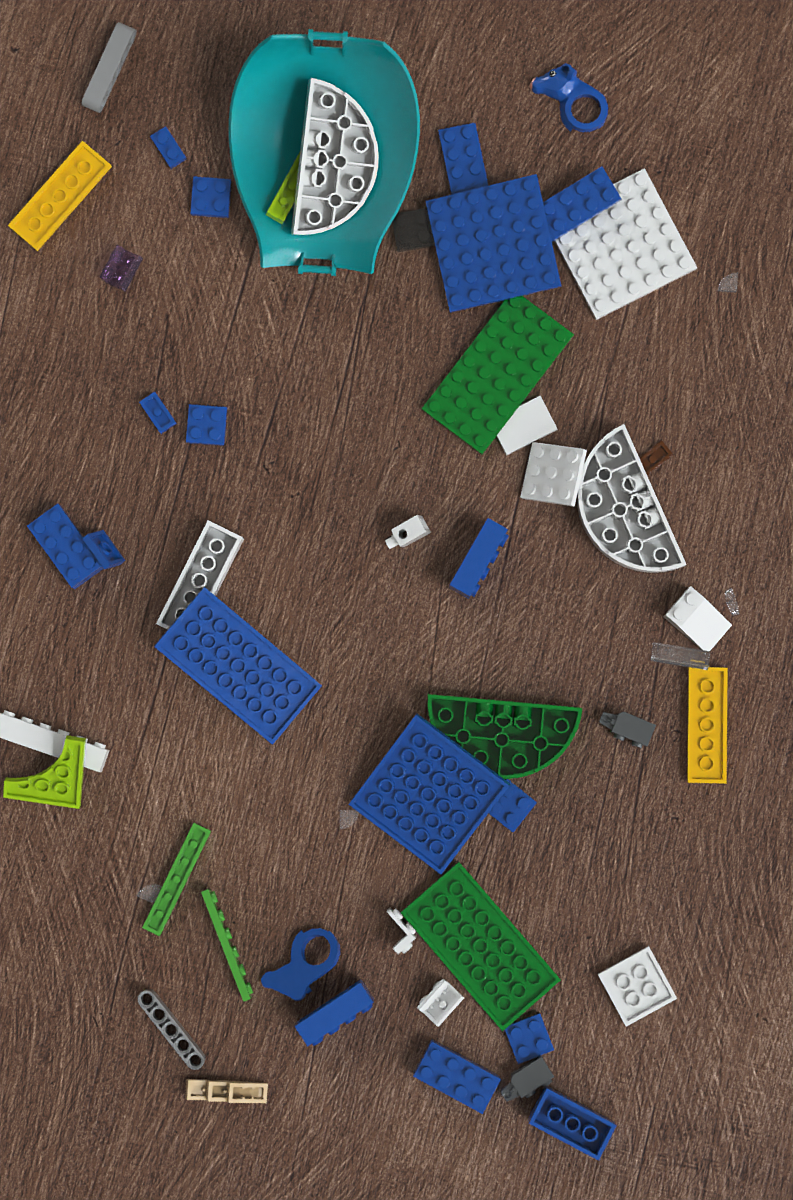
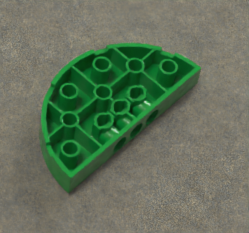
[427,694,583,779]

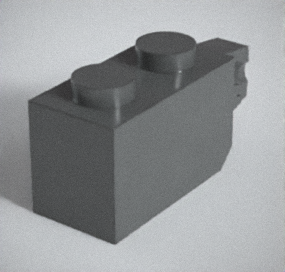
[599,712,656,748]
[500,1055,554,1102]

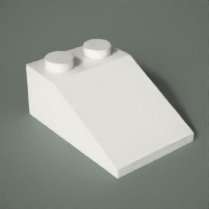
[663,586,732,654]

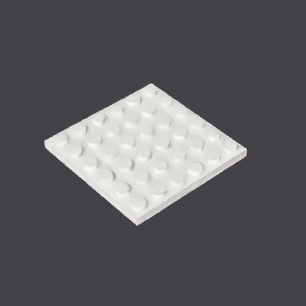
[554,168,697,320]

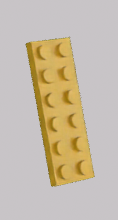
[8,141,112,251]
[687,667,728,784]

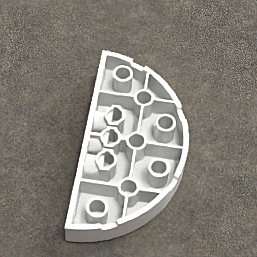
[291,78,379,235]
[577,424,687,573]

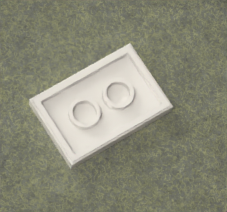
[497,396,558,456]

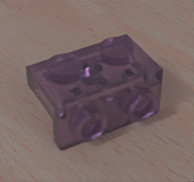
[100,245,143,292]

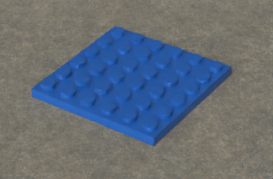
[426,174,562,313]
[349,714,510,874]

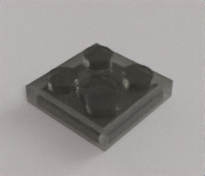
[392,208,434,252]

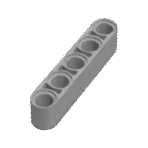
[82,22,137,113]
[138,989,206,1070]

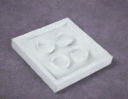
[520,442,587,507]
[598,946,677,1026]

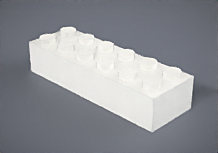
[156,521,244,630]

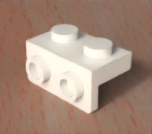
[417,979,464,1027]

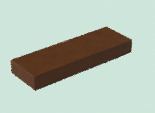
[640,440,673,476]

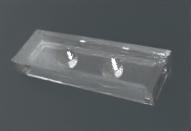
[650,642,710,670]

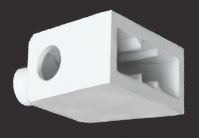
[385,515,431,549]

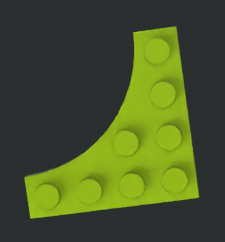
[3,735,86,809]

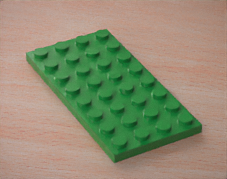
[422,296,574,455]
[401,862,561,1032]

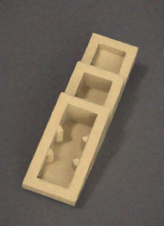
[185,1079,268,1103]

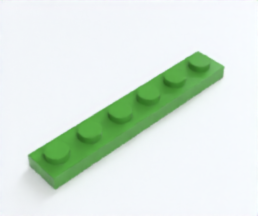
[142,822,211,936]
[201,888,254,1002]

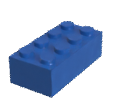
[27,504,104,589]
[449,518,509,599]
[295,979,374,1046]
[413,1039,501,1114]
[528,1086,617,1161]

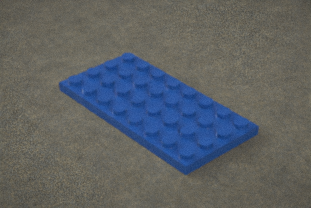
[154,587,322,745]

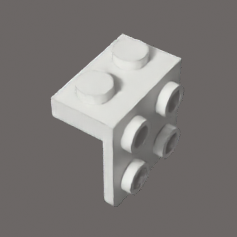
[387,908,416,954]

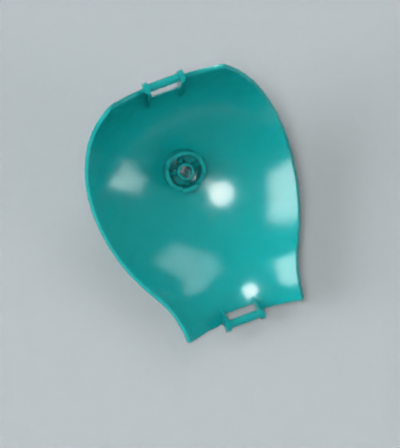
[229,29,420,276]

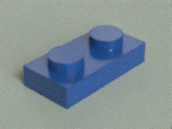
[150,126,186,169]
[139,392,177,434]

